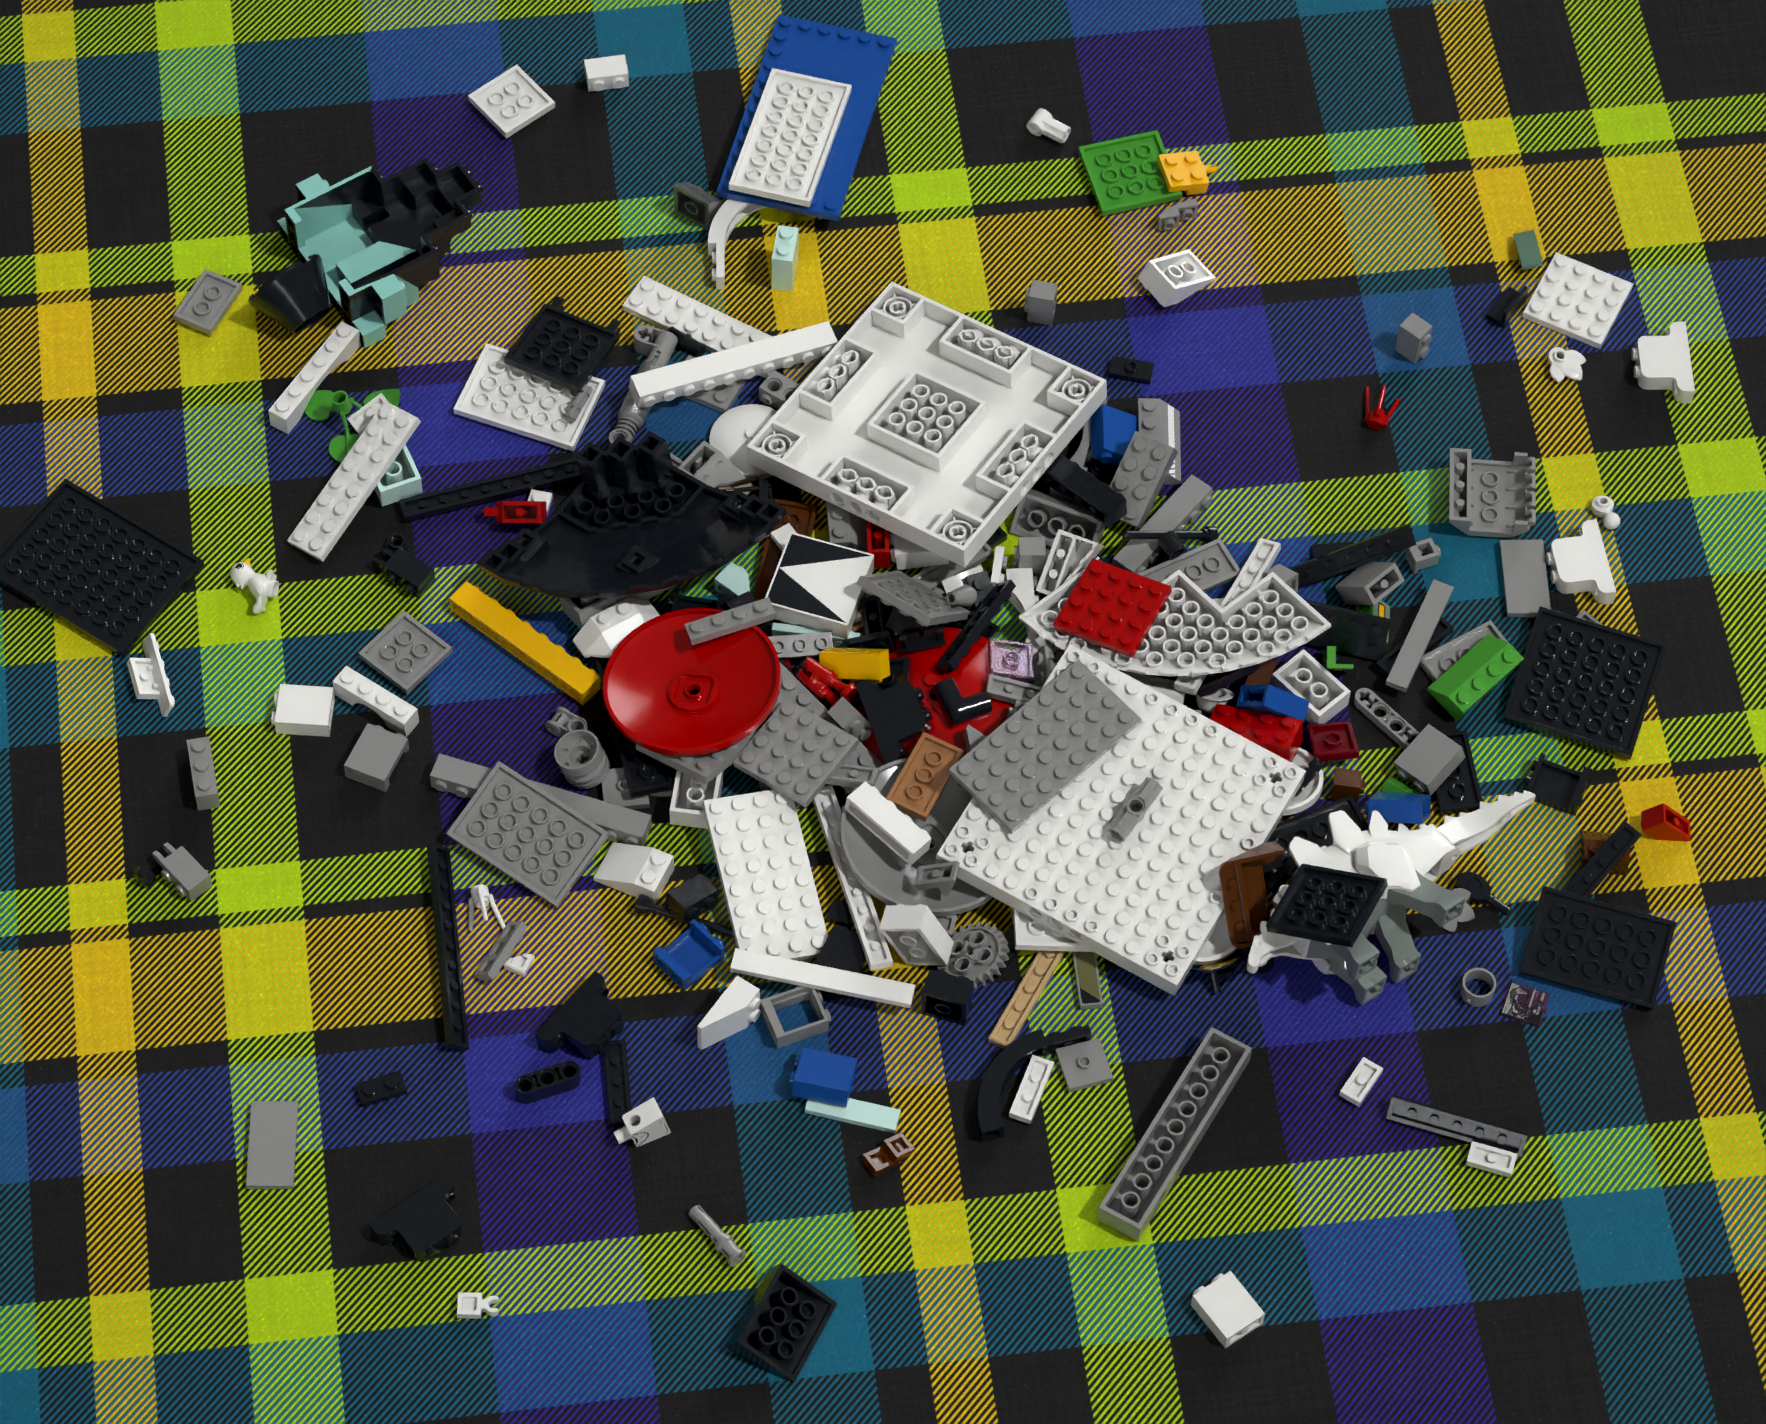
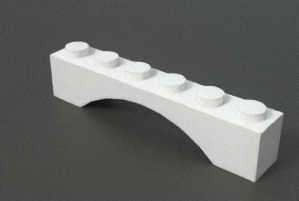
[268,321,361,434]
[1005,568,1039,685]

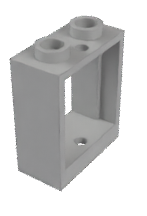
[761,986,831,1049]

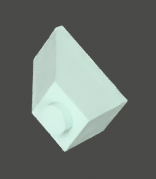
[714,562,750,600]

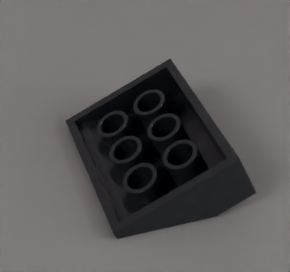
[726,1263,837,1383]

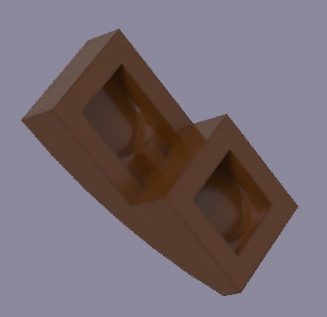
[861,1132,915,1177]

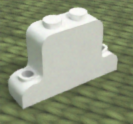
[1631,322,1695,403]
[1546,519,1616,605]

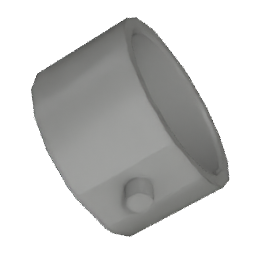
[1460,968,1496,1007]

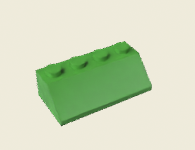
[1426,634,1524,721]

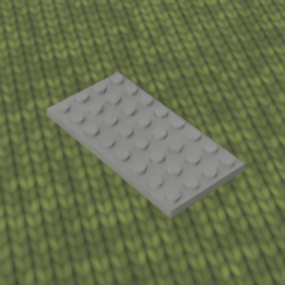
[949,659,1141,834]

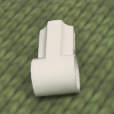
[1026,108,1071,144]

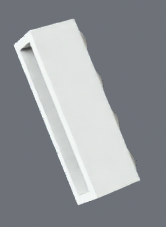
[845,781,932,866]

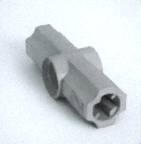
[1108,777,1163,841]

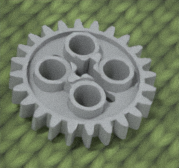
[937,922,1010,989]

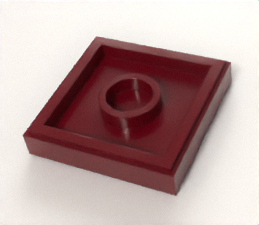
[1306,721,1359,761]

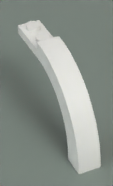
[708,199,767,289]

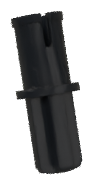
[668,327,706,357]

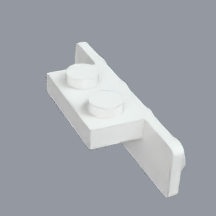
[127,633,175,717]

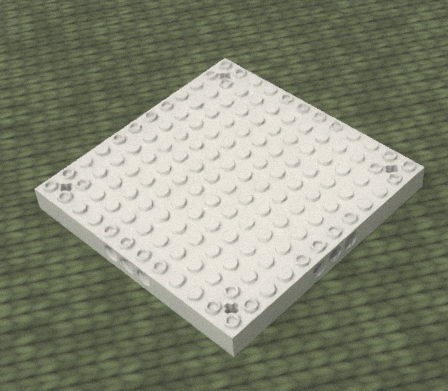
[746,282,1107,568]
[935,644,1306,996]

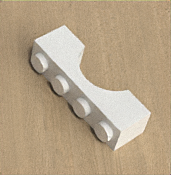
[333,666,419,738]

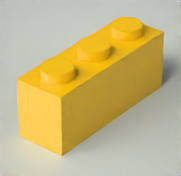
[819,648,890,683]

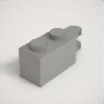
[152,842,212,902]

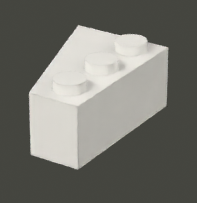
[1036,529,1104,595]

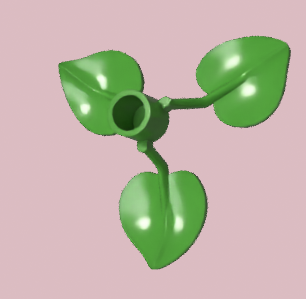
[304,389,401,463]

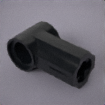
[1158,530,1188,560]

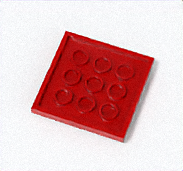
[1053,558,1172,658]

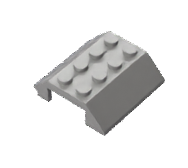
[1449,448,1536,538]

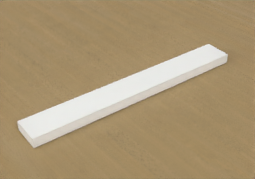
[730,948,915,1008]

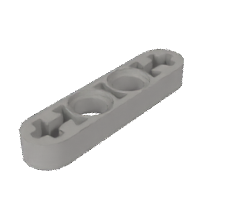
[1354,688,1420,750]

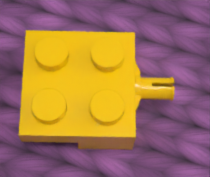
[1157,151,1217,195]

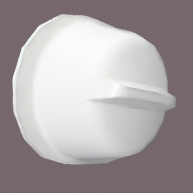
[1195,688,1234,714]

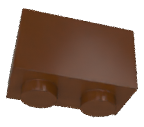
[1581,831,1630,875]

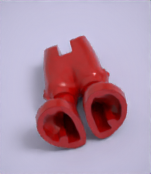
[796,657,858,718]

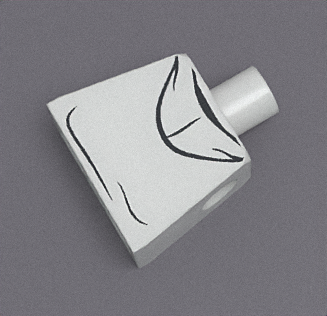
[614,1097,671,1147]

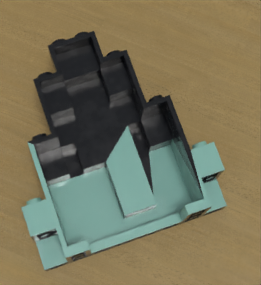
[277,158,483,348]

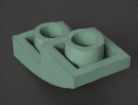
[1513,230,1543,270]

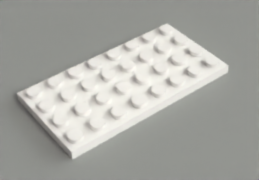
[729,68,852,207]
[702,790,828,961]

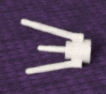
[468,884,506,931]

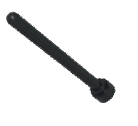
[1122,526,1218,544]
[634,895,735,938]

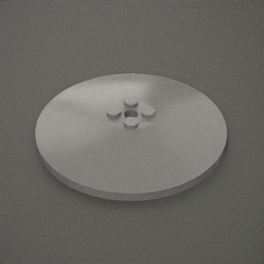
[840,758,993,916]

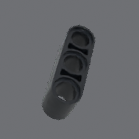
[515,1061,581,1104]

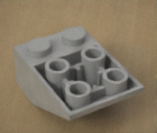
[678,441,753,495]

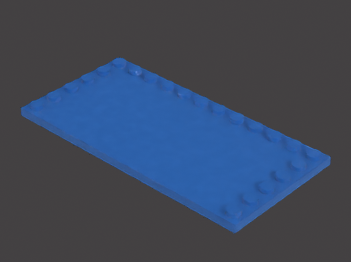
[717,14,897,222]

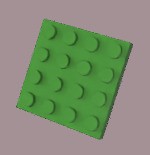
[1078,130,1182,216]

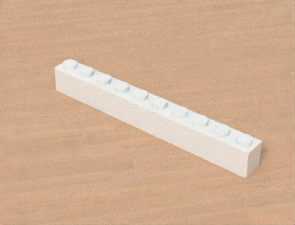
[629,321,838,408]

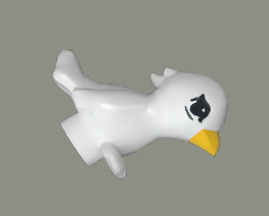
[230,558,279,614]

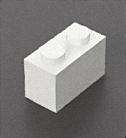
[584,54,629,92]

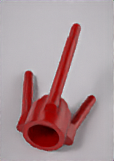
[1364,385,1400,430]

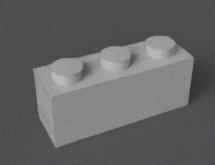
[187,736,220,811]

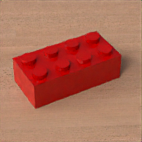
[1210,704,1303,763]

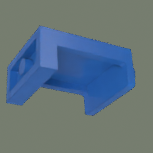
[653,919,725,991]

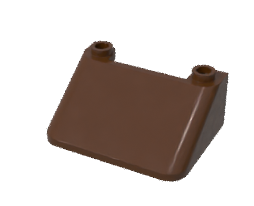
[1219,841,1285,949]

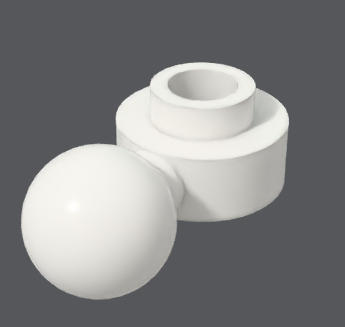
[1591,496,1620,530]

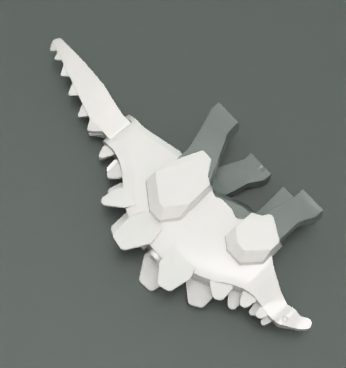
[1247,790,1536,1005]

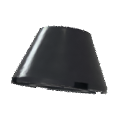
[248,254,332,334]

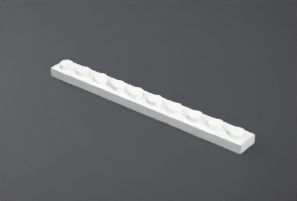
[1174,538,1281,695]
[812,785,893,971]

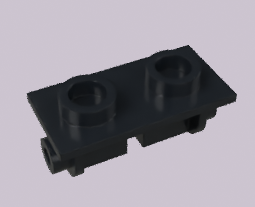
[899,625,946,654]

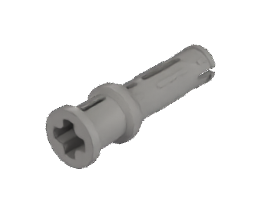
[688,1205,747,1267]

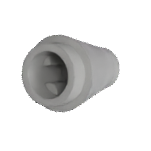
[946,585,977,606]

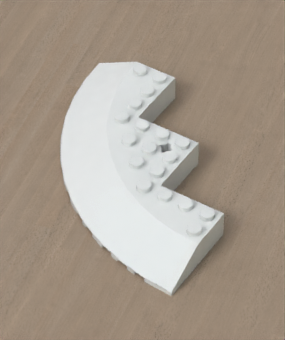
[1019,568,1331,676]

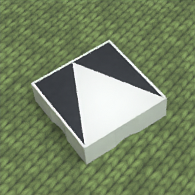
[765,532,874,639]

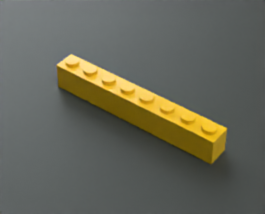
[449,581,601,706]

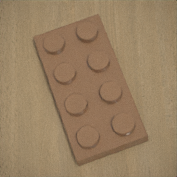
[886,732,964,822]

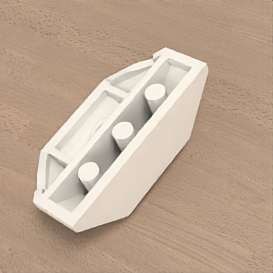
[573,597,660,658]

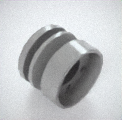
[554,729,610,789]

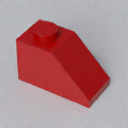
[1641,803,1691,842]

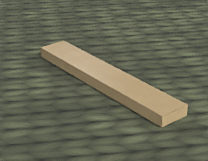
[988,950,1066,1049]

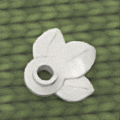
[1548,347,1586,383]

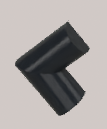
[933,678,992,728]

